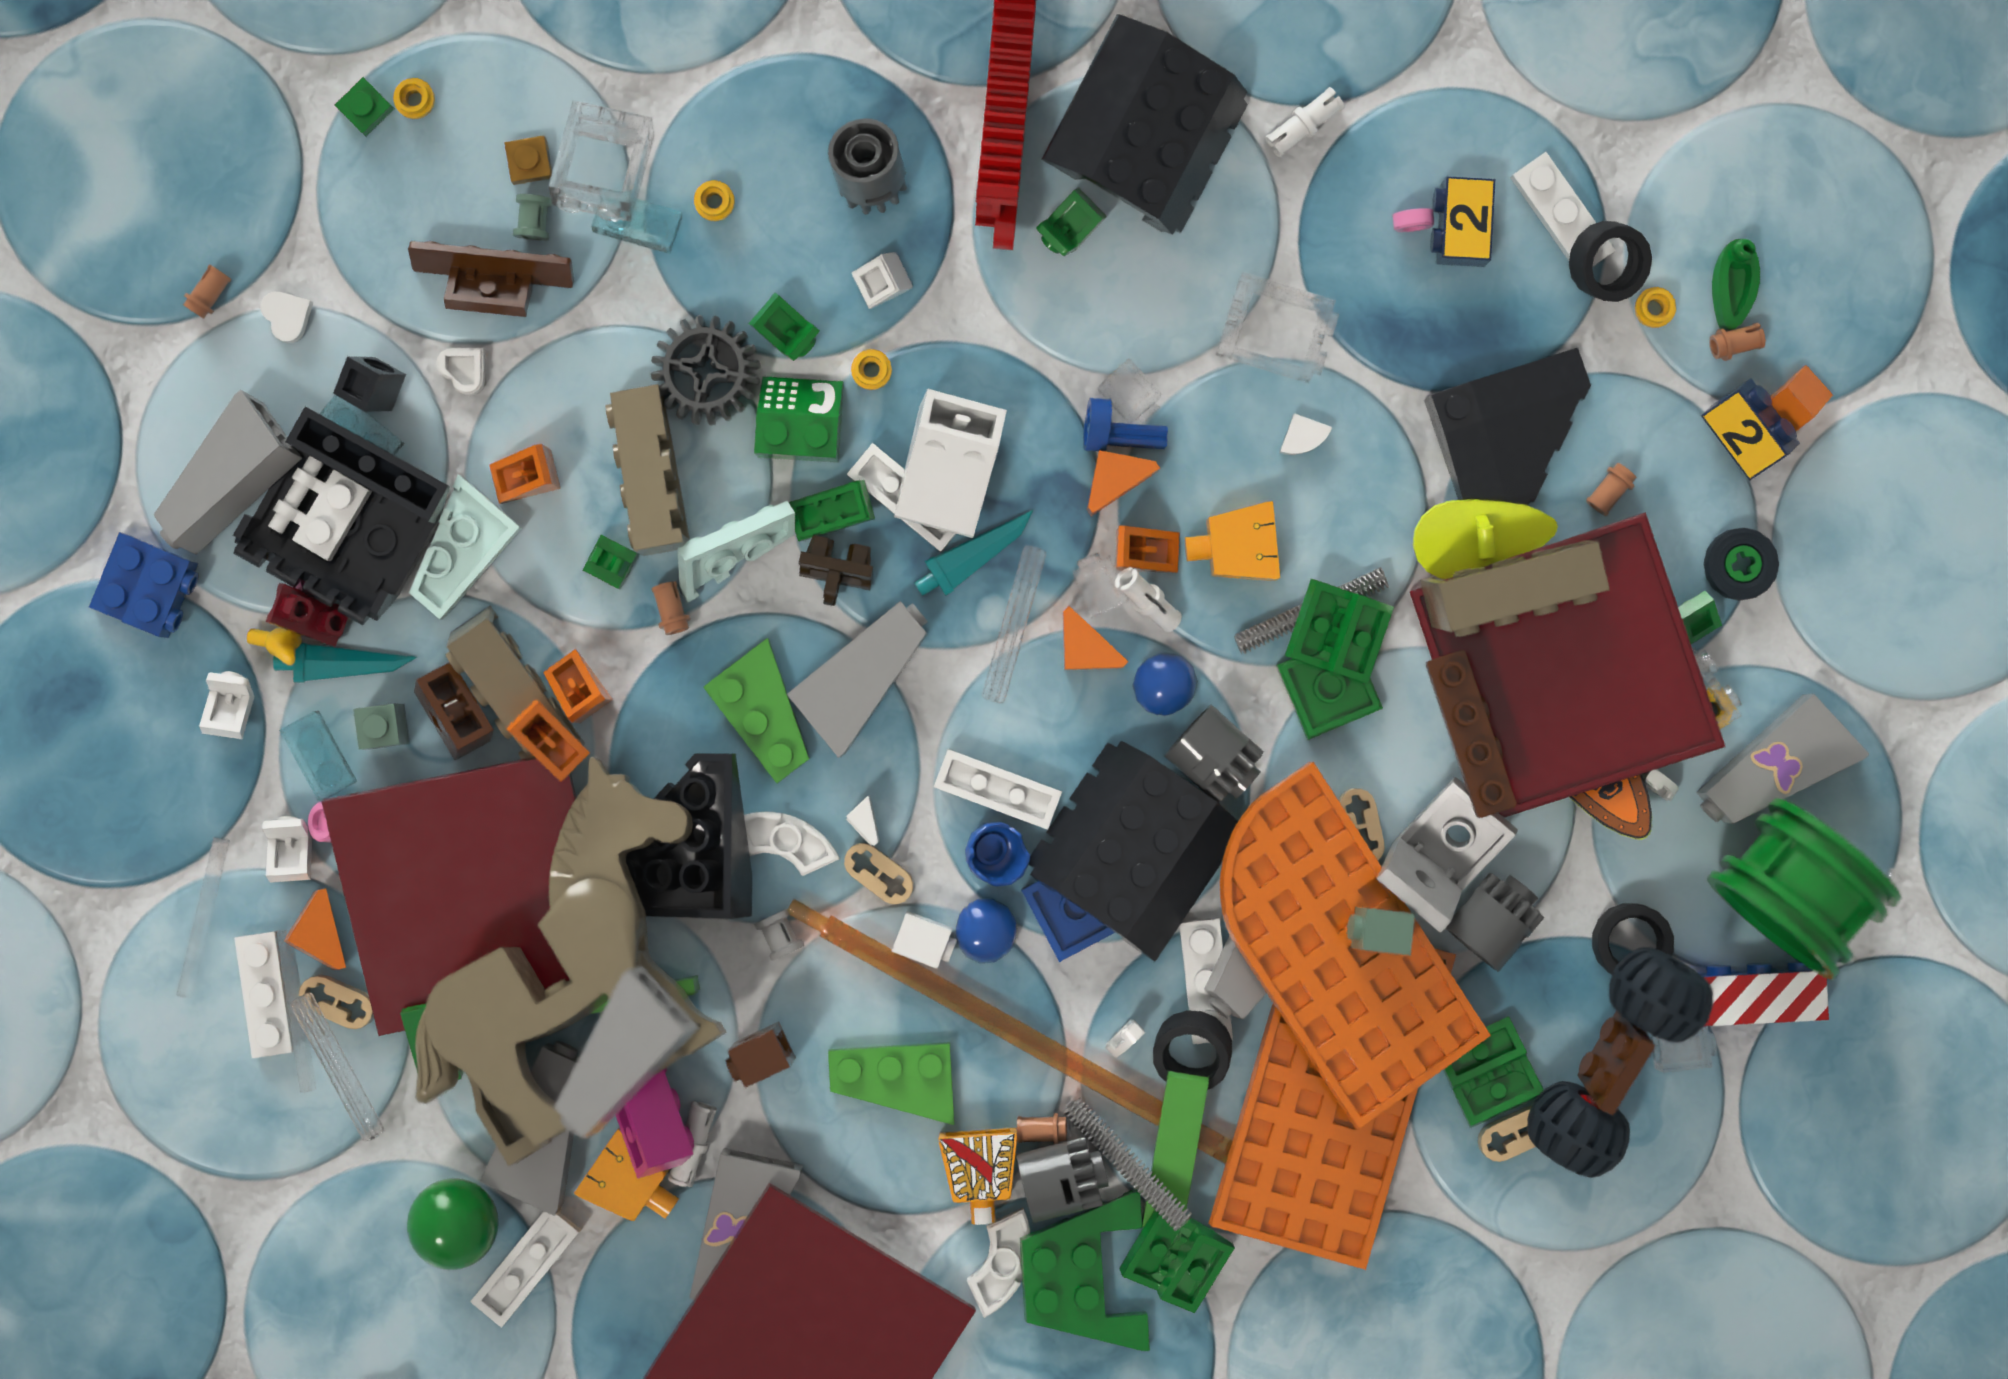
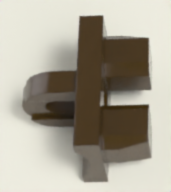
[799,535,873,606]

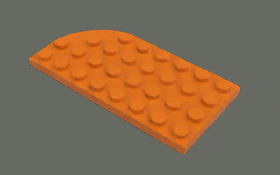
[1220,762,1491,1129]
[1208,948,1456,1270]

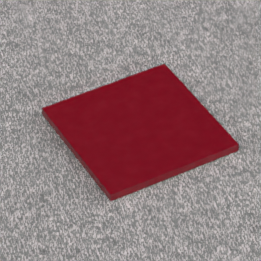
[1410,512,1726,818]
[322,757,577,1036]
[643,1183,976,1379]

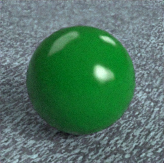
[407,1178,499,1270]

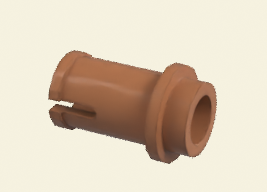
[183,264,232,319]
[1709,323,1766,361]
[1586,463,1637,516]
[651,581,691,635]
[1017,1113,1067,1144]

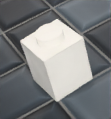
[892,911,957,969]

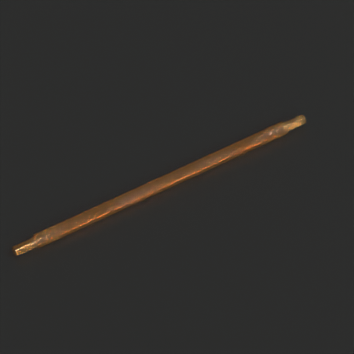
[787,899,1232,1164]

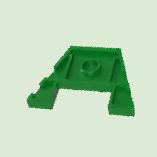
[1020,1189,1150,1351]

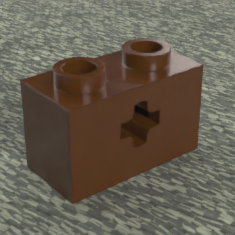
[414,663,494,760]
[725,1022,796,1088]

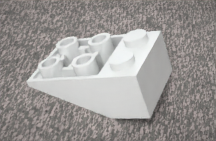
[894,389,1007,538]

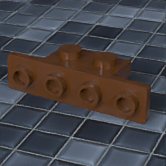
[408,241,574,317]
[1425,650,1516,818]

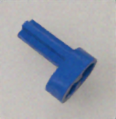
[1083,398,1168,451]

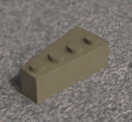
[605,384,690,556]
[1420,540,1610,637]
[445,605,584,759]

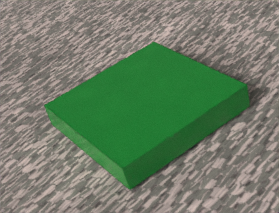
[1276,658,1383,740]

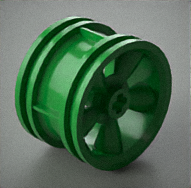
[1707,798,1902,980]

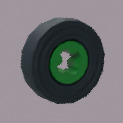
[1703,527,1779,601]

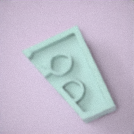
[409,474,522,620]
[677,501,795,603]

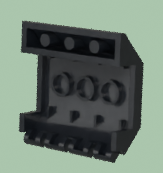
[1041,14,1248,235]
[233,406,450,625]
[1028,741,1238,962]

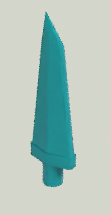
[914,509,1034,596]
[273,643,417,683]

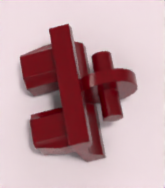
[265,583,348,647]

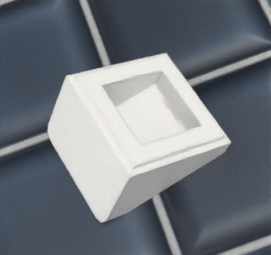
[852,252,913,309]
[846,795,880,846]

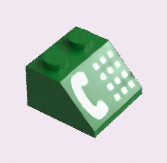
[754,376,844,463]

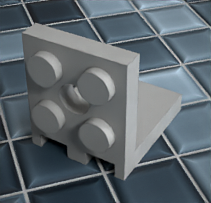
[1377,777,1518,933]

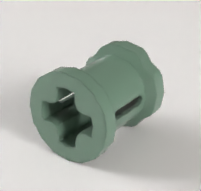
[513,194,553,241]

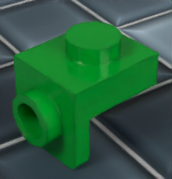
[1036,188,1107,256]
[748,293,820,361]

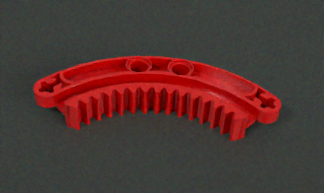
[975,0,1037,251]

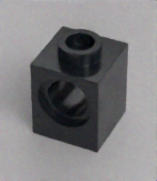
[333,356,406,412]

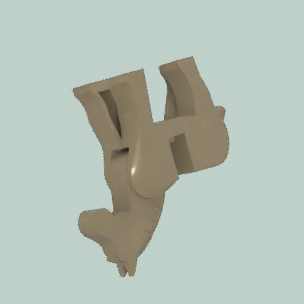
[415,757,727,1166]

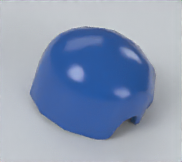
[1132,652,1198,716]
[965,822,1030,887]
[955,899,1017,963]

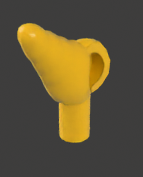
[247,628,302,666]

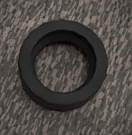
[1569,221,1652,302]
[1592,903,1674,974]
[1153,1010,1232,1090]

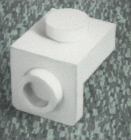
[199,671,255,739]
[263,816,313,883]

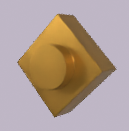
[504,135,553,185]

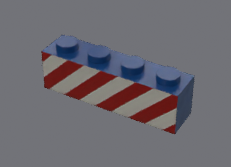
[1699,961,1829,1026]

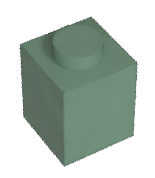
[353,703,410,750]
[1347,907,1415,955]

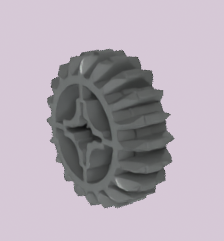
[651,315,761,426]

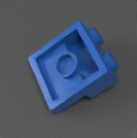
[89,532,199,638]

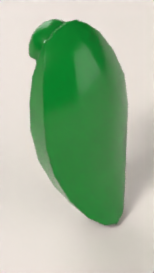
[1712,238,1760,332]

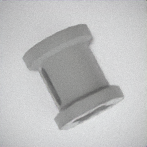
[754,909,804,961]

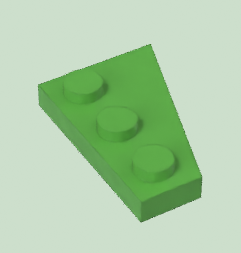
[703,638,810,784]
[828,1042,955,1125]

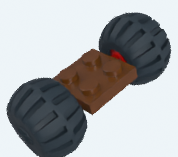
[1527,947,1713,1177]

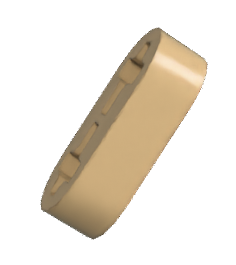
[1339,788,1385,860]
[844,843,914,904]
[299,975,374,1029]
[1477,1106,1535,1162]

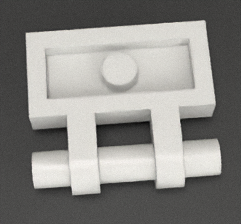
[268,456,372,561]

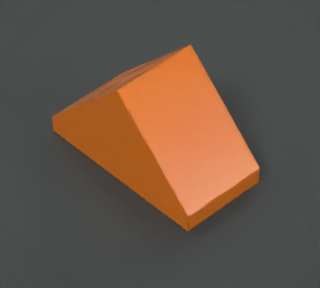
[1770,365,1833,431]
[489,444,561,504]
[1087,450,1160,517]
[1115,526,1180,573]
[1063,606,1129,670]
[543,649,613,723]
[506,699,590,782]
[284,888,346,970]

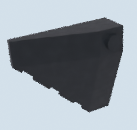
[1424,348,1591,506]
[626,753,752,919]

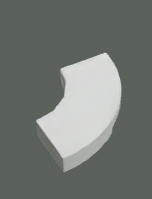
[744,812,840,876]
[967,1208,1030,1318]

